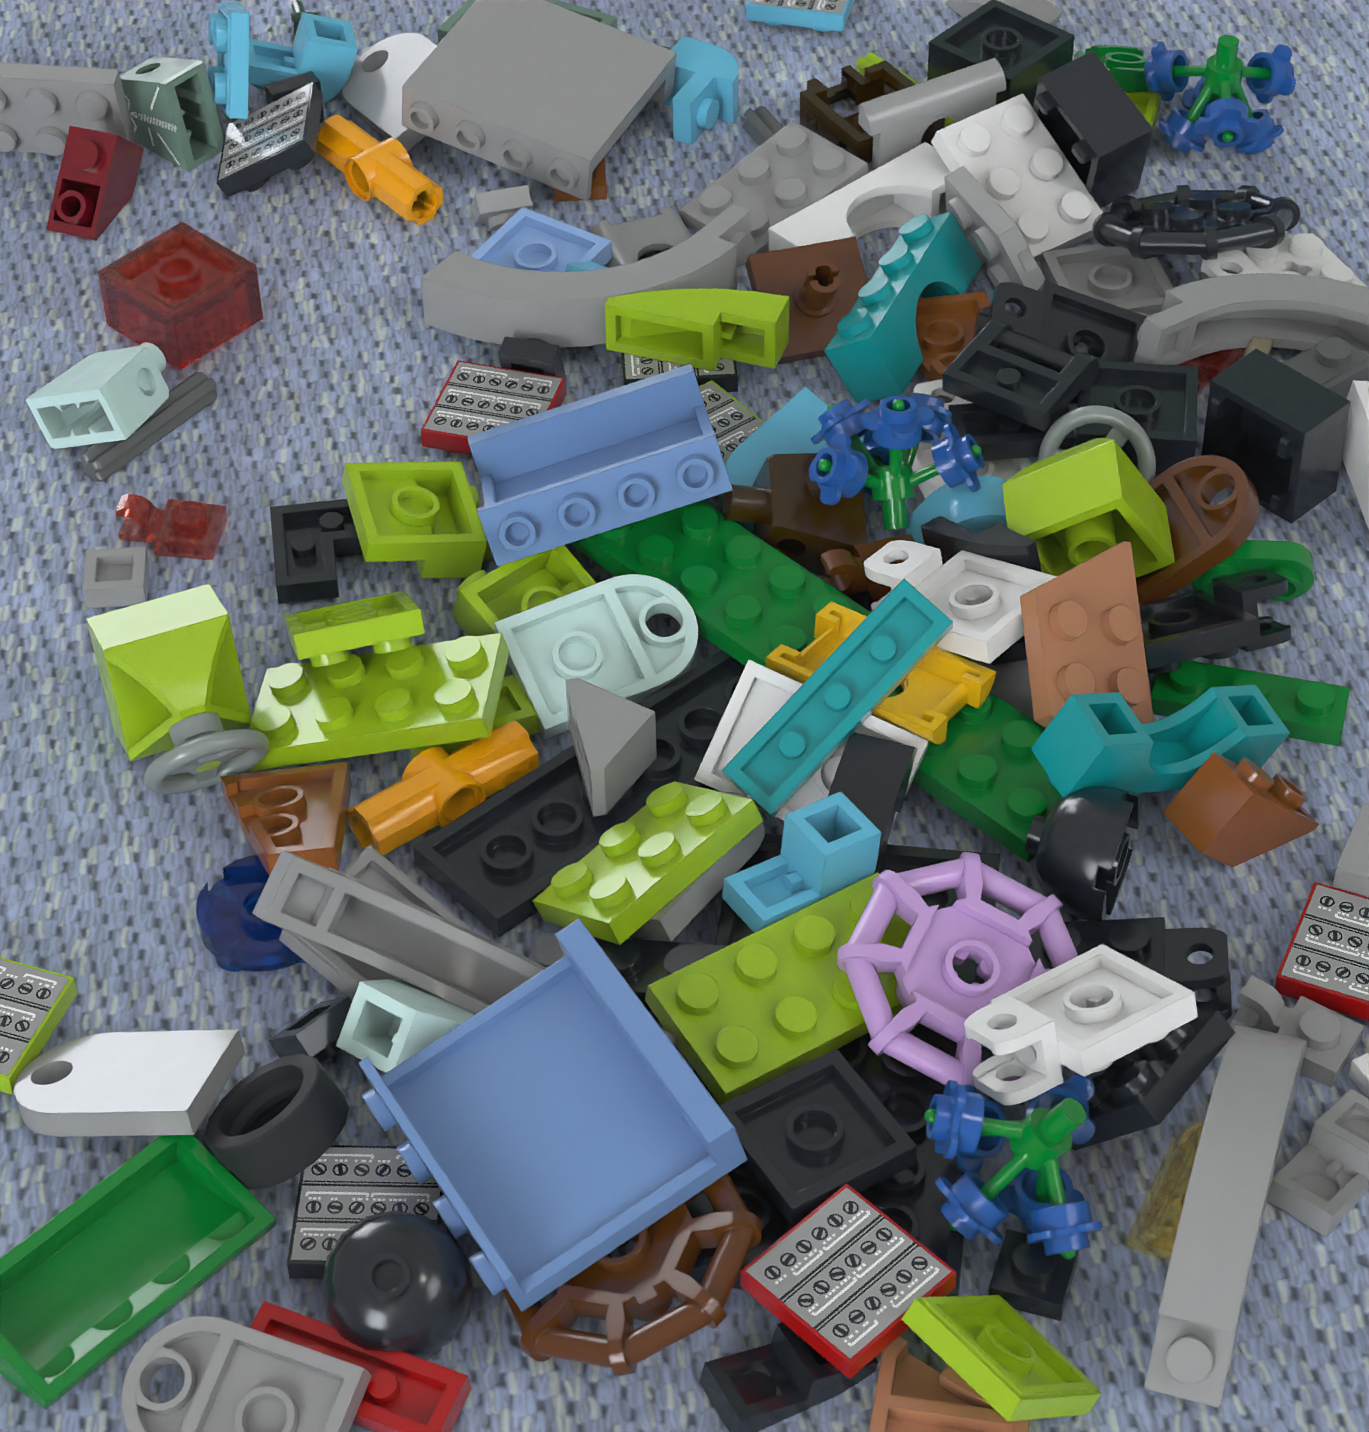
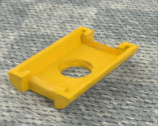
[765,601,996,744]

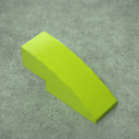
[605,288,789,371]

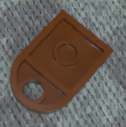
[1136,455,1259,604]

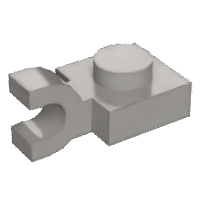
[1231,975,1365,1088]

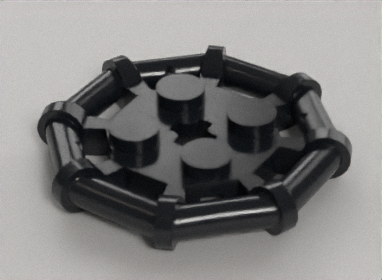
[1092,185,1300,260]

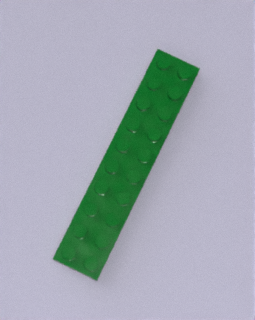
[571,500,1062,863]

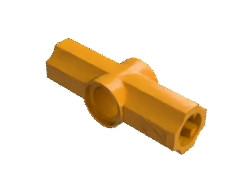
[316,114,444,226]
[347,720,539,856]

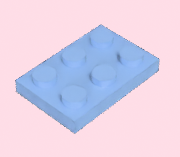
[471,207,613,272]

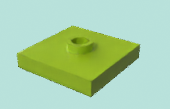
[901,1295,1101,1422]

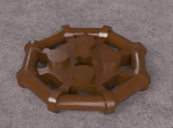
[502,1173,761,1376]

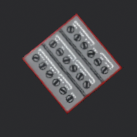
[420,360,567,455]
[1274,882,1369,1021]
[740,1184,957,1379]

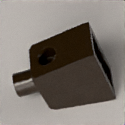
[722,453,868,577]

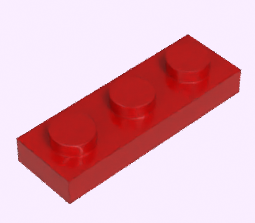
[250,1301,472,1432]

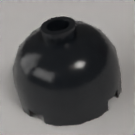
[1025,786,1142,921]
[321,1210,475,1360]

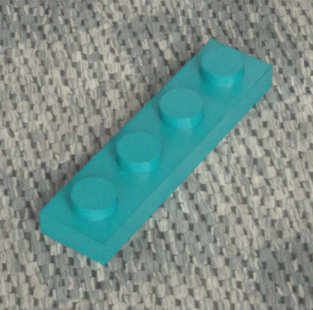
[722,578,953,819]

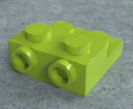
[342,461,492,578]
[451,545,597,667]

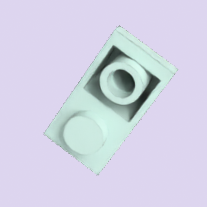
[336,978,474,1073]

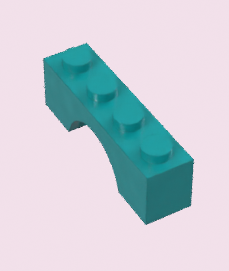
[824,211,982,403]
[1030,685,1290,798]

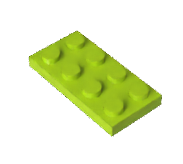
[249,633,510,772]
[645,872,955,1105]

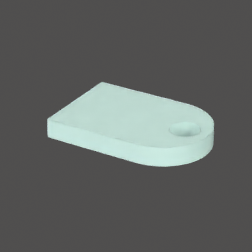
[494,574,698,739]

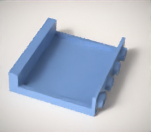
[468,364,733,567]
[358,919,747,1312]

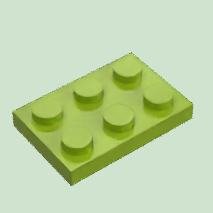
[283,590,425,667]
[532,781,763,945]

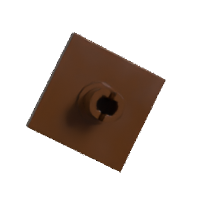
[745,236,868,365]

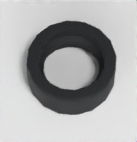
[204,1054,349,1190]

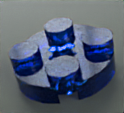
[196,855,307,972]

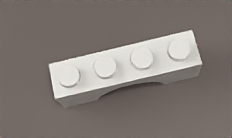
[769,142,951,252]

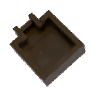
[800,60,945,163]

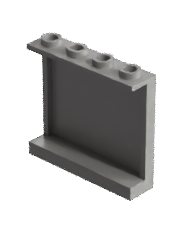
[402,0,677,201]

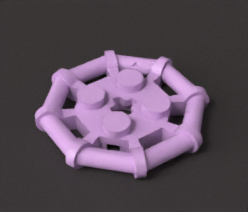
[837,852,1078,1092]

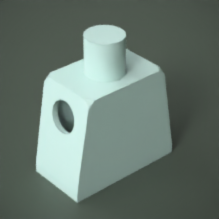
[26,342,169,449]

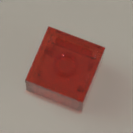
[98,222,263,370]

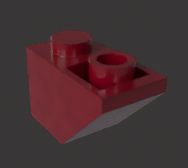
[46,125,144,241]

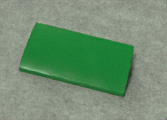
[0,1135,277,1409]

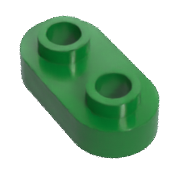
[1191,540,1314,601]

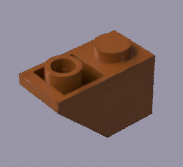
[1162,752,1319,867]

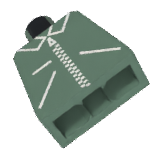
[120,56,224,172]

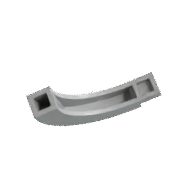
[421,204,754,348]
[1133,273,1369,365]
[252,849,677,1044]
[1144,1024,1307,1408]

